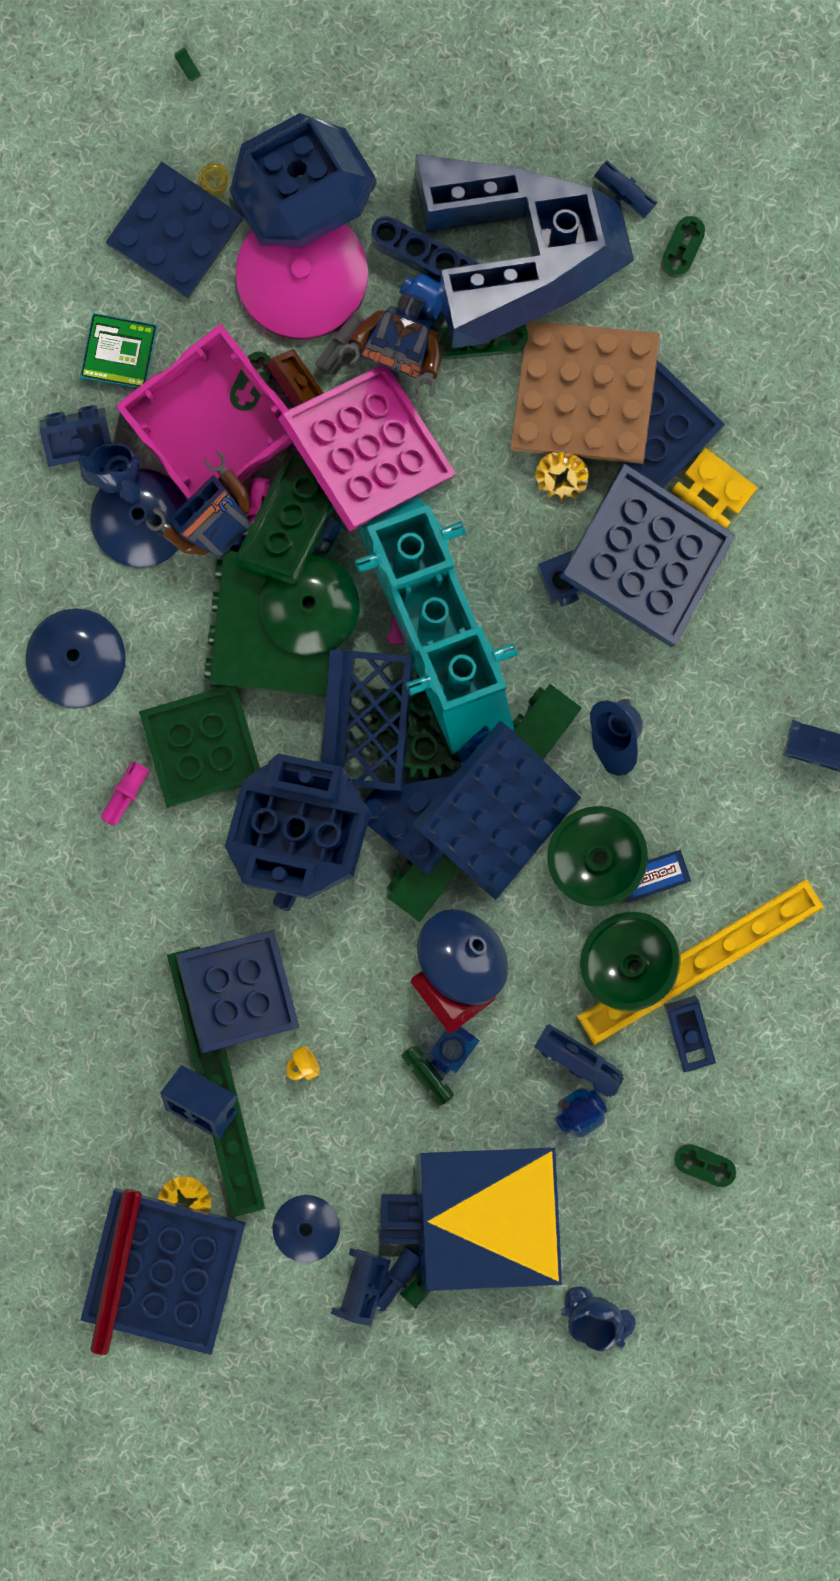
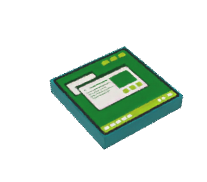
[80,313,158,389]

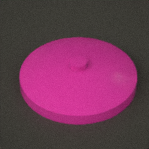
[236,224,368,340]

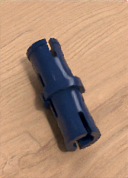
[594,160,658,219]

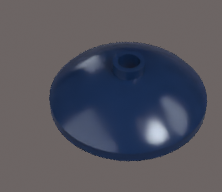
[90,469,187,568]
[26,608,126,708]
[417,909,508,1005]

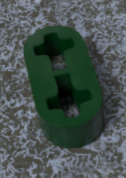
[661,216,705,278]
[230,351,273,411]
[674,1144,736,1187]

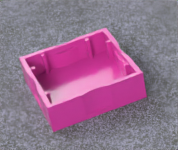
[115,323,293,499]

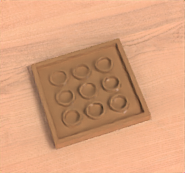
[511,321,660,464]

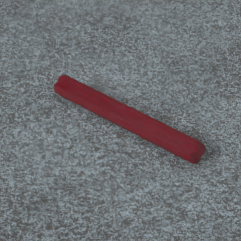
[90,1189,142,1355]

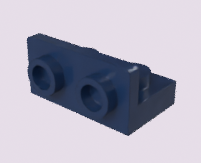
[39,405,112,467]

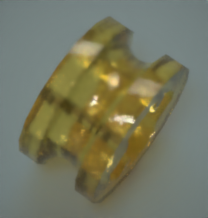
[199,163,229,196]

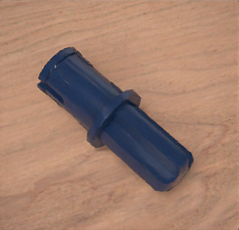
[376,1246,420,1311]

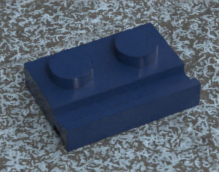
[381,1194,421,1244]

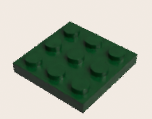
[139,686,260,808]

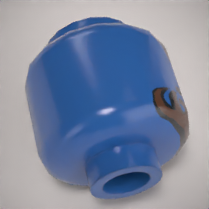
[399,273,444,321]

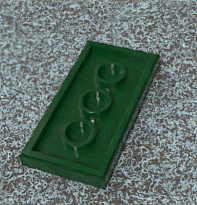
[234,449,334,585]

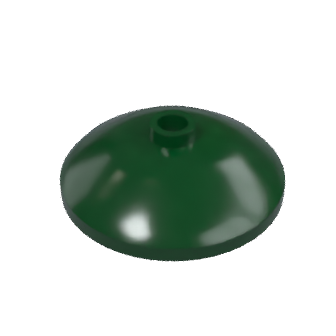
[259,556,360,656]
[547,806,649,907]
[580,912,681,1011]

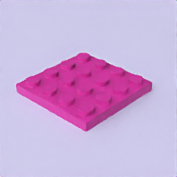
[278,365,456,532]

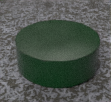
[174,47,202,81]

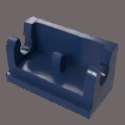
[782,720,840,772]
[160,1065,238,1140]
[330,1248,391,1326]

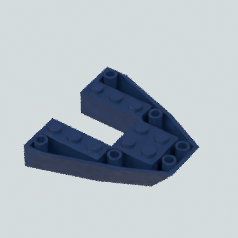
[414,154,634,348]

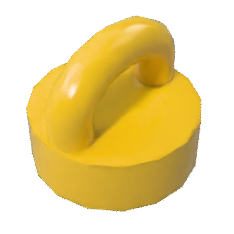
[286,1045,320,1081]

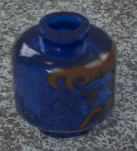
[555,1088,607,1138]

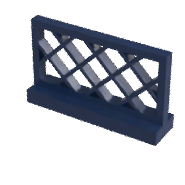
[321,649,414,791]

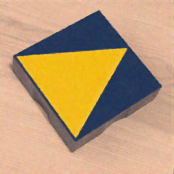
[415,1147,562,1291]

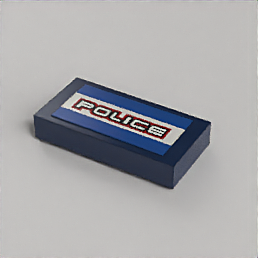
[626,849,691,903]

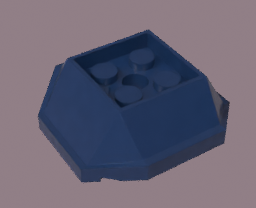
[230,113,377,247]
[225,753,371,900]

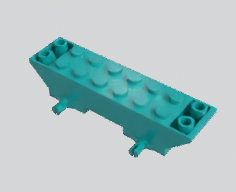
[355,496,518,754]

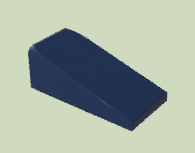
[664,995,716,1072]

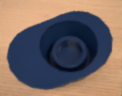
[590,699,643,776]

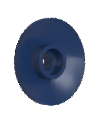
[273,1195,340,1263]

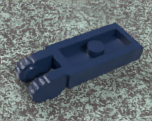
[534,1024,624,1098]

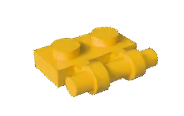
[671,448,758,529]

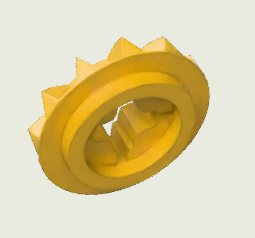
[535,452,589,502]
[157,1176,211,1213]

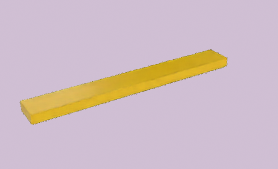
[577,879,824,1045]

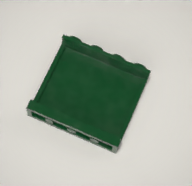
[204,551,344,698]

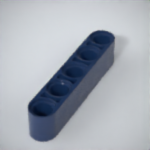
[371,216,481,282]

